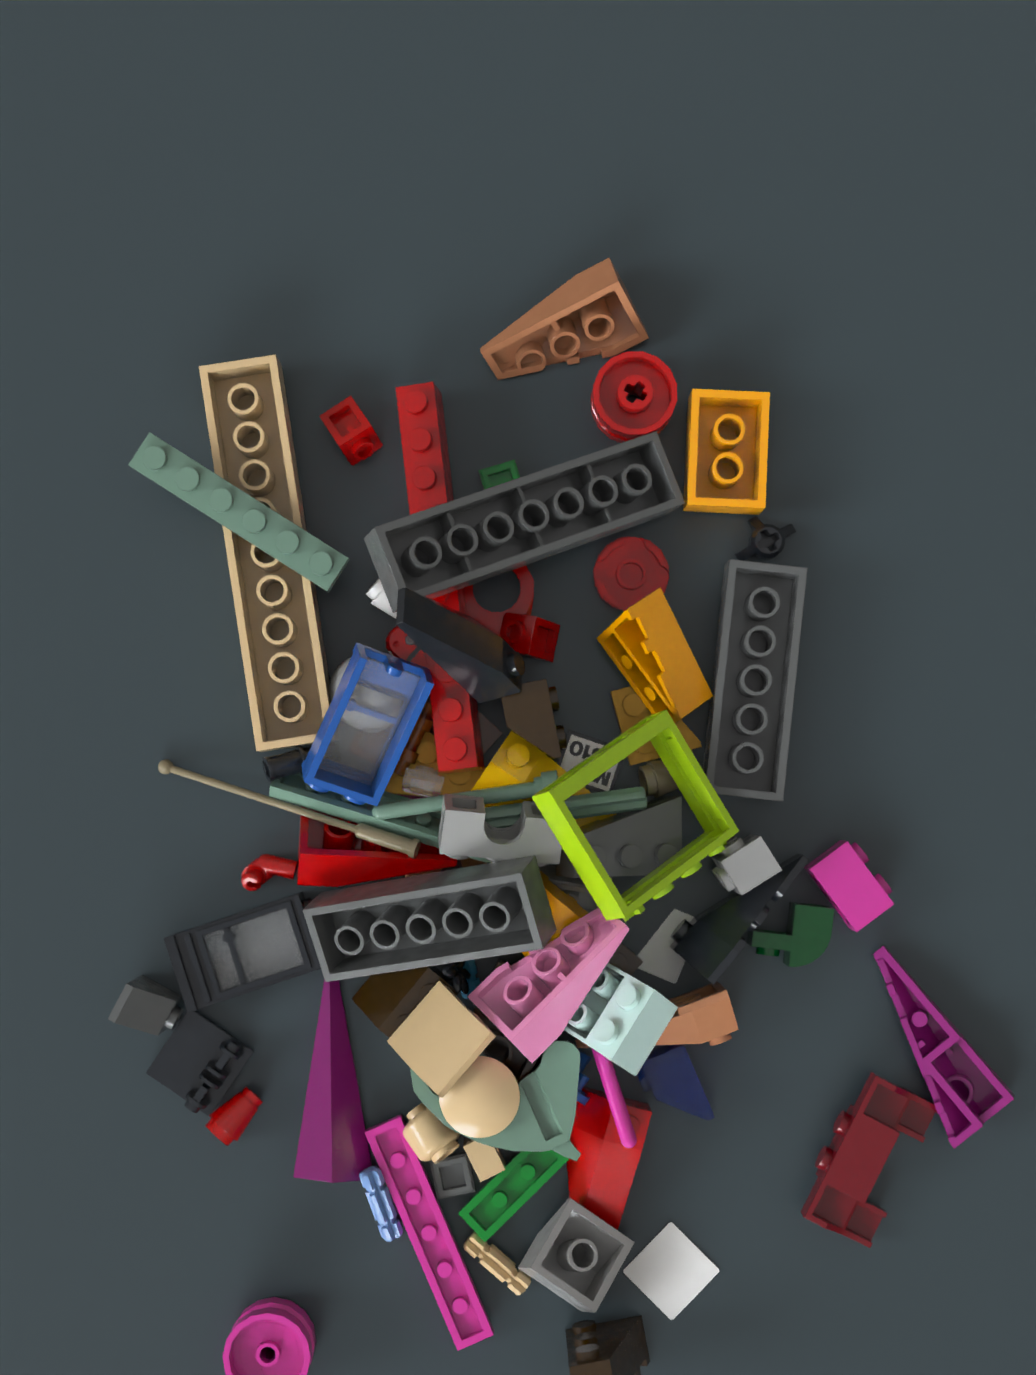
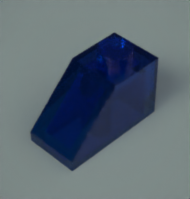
[637,1044,715,1121]

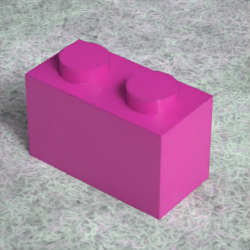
[804,840,894,932]

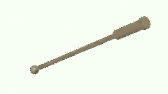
[158,759,421,859]

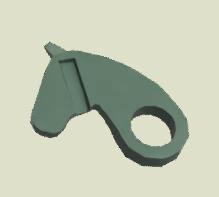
[410,1040,581,1161]

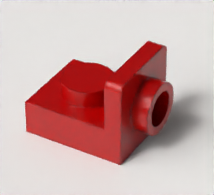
[319,396,383,465]
[500,612,560,662]

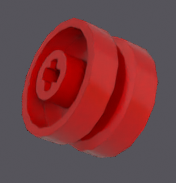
[591,351,677,443]

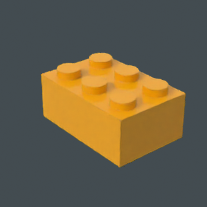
[683,389,770,515]

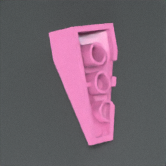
[467,908,630,1063]

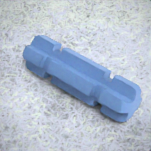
[359,1166,403,1242]

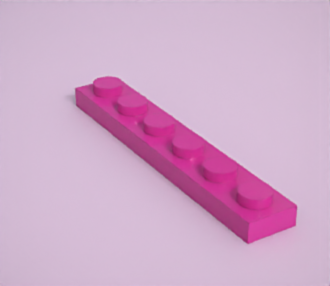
[364,1114,494,1351]

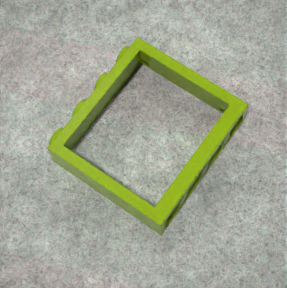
[532,709,739,922]

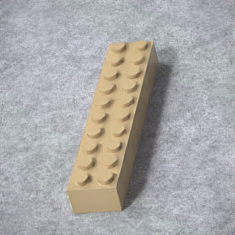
[199,354,339,752]

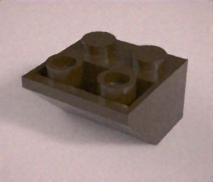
[501,679,567,759]

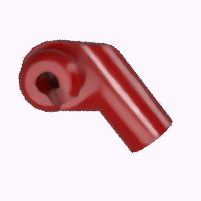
[241,854,298,891]

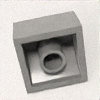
[518,1198,635,1313]

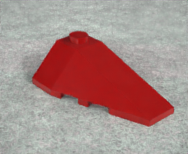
[297,806,458,887]
[567,1087,652,1230]

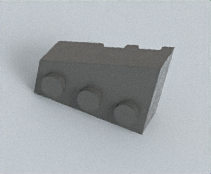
[556,796,682,878]

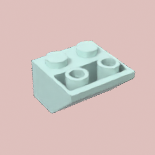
[564,963,678,1076]

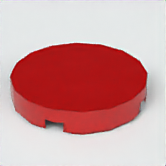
[593,536,669,612]

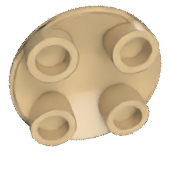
[439,1056,520,1138]

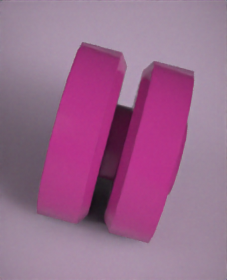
[222,1297,317,1375]

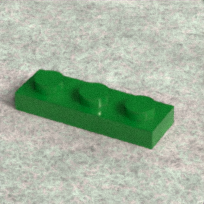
[458,1150,569,1242]

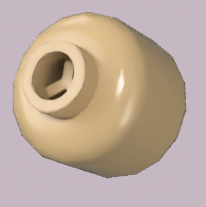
[403,1103,460,1164]

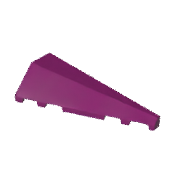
[873,945,1014,1149]
[293,979,372,1183]

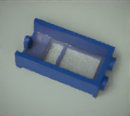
[301,642,434,806]

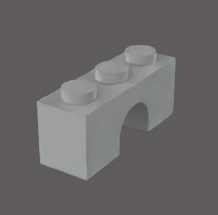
[438,794,562,867]

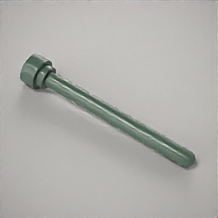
[372,770,558,820]

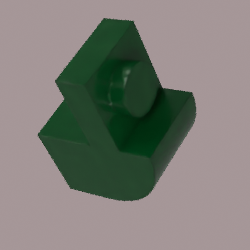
[747,902,834,967]

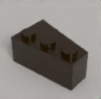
[565,1315,650,1375]

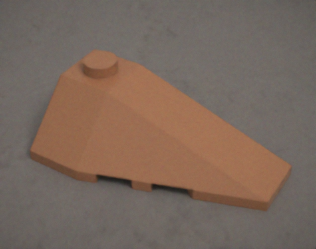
[480,257,649,380]
[574,981,739,1048]

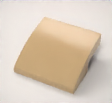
[387,981,496,1098]

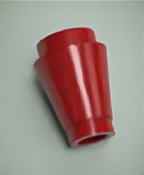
[205,1086,263,1146]

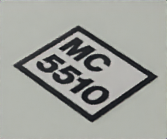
[557,730,623,792]

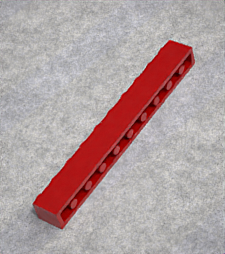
[395,382,485,774]

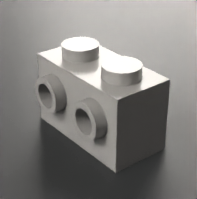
[711,834,782,895]

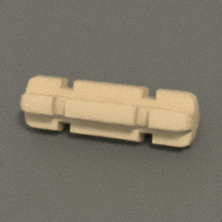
[463,1231,531,1296]

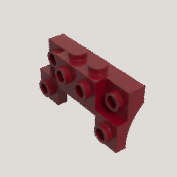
[801,1072,937,1248]

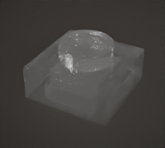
[402,765,444,797]

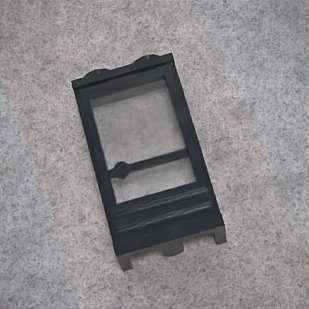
[164,891,321,1013]

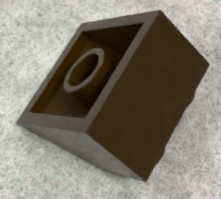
[352,966,458,1038]

